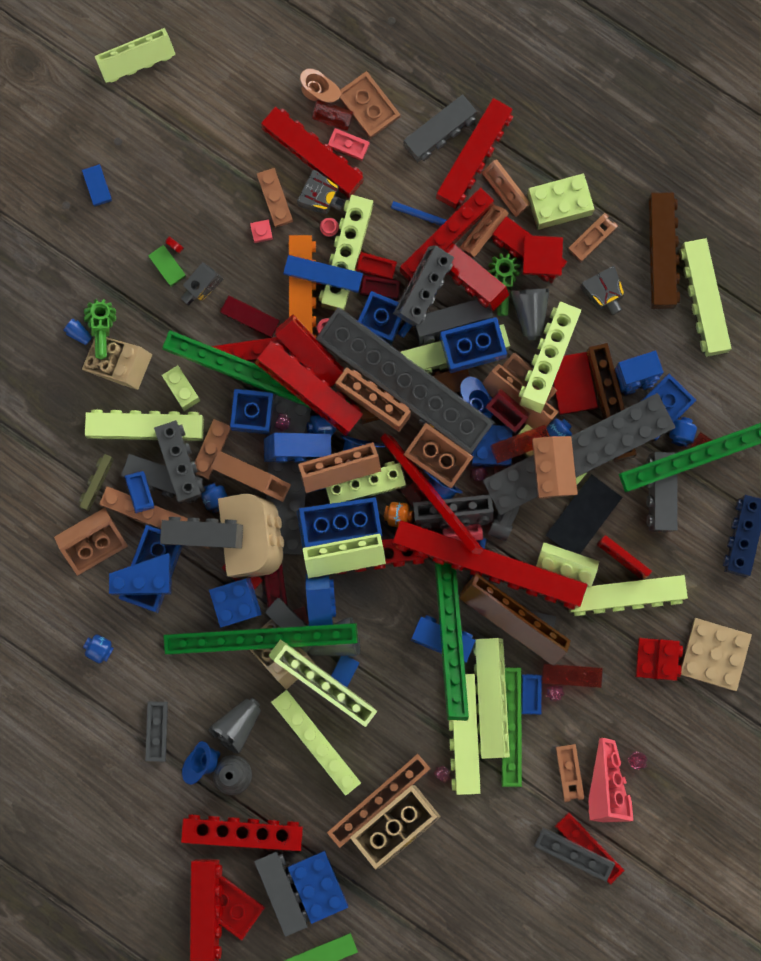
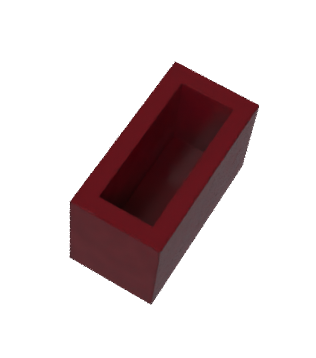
[486,388,530,432]

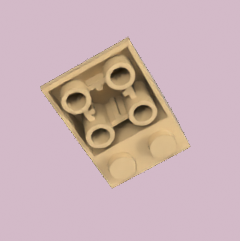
[82,337,152,390]
[250,619,315,690]

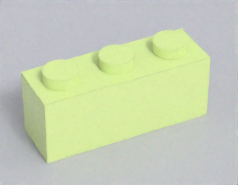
[536,543,599,587]

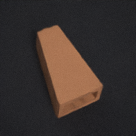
[211,451,291,502]

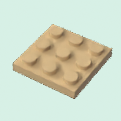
[681,618,752,691]

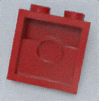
[635,638,683,681]

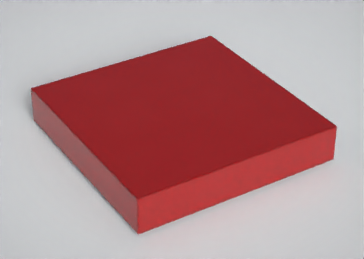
[523,235,563,276]

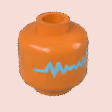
[384,502,414,527]

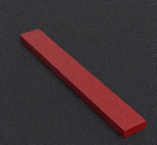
[380,433,483,555]

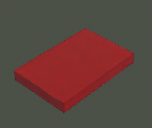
[553,352,598,415]
[597,535,652,580]
[219,875,265,941]

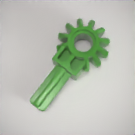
[488,253,520,317]
[84,299,116,360]

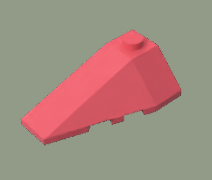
[588,738,633,823]

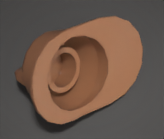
[300,69,341,102]

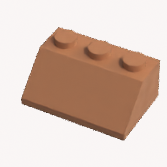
[404,423,474,488]
[532,436,578,499]
[54,508,128,576]

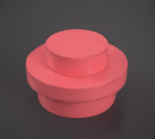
[320,218,339,237]

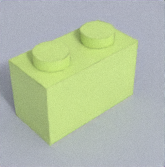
[162,365,200,411]

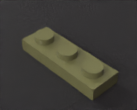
[79,454,114,512]

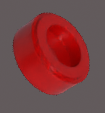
[165,236,184,253]

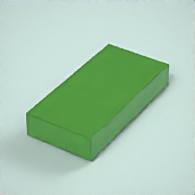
[148,245,186,287]

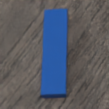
[284,255,363,293]

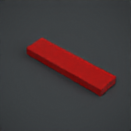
[555,812,625,884]

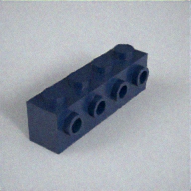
[723,495,761,577]

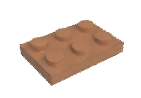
[339,71,401,139]

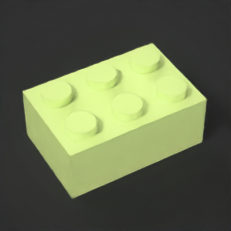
[527,173,594,230]

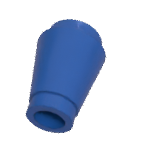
[63,319,93,345]

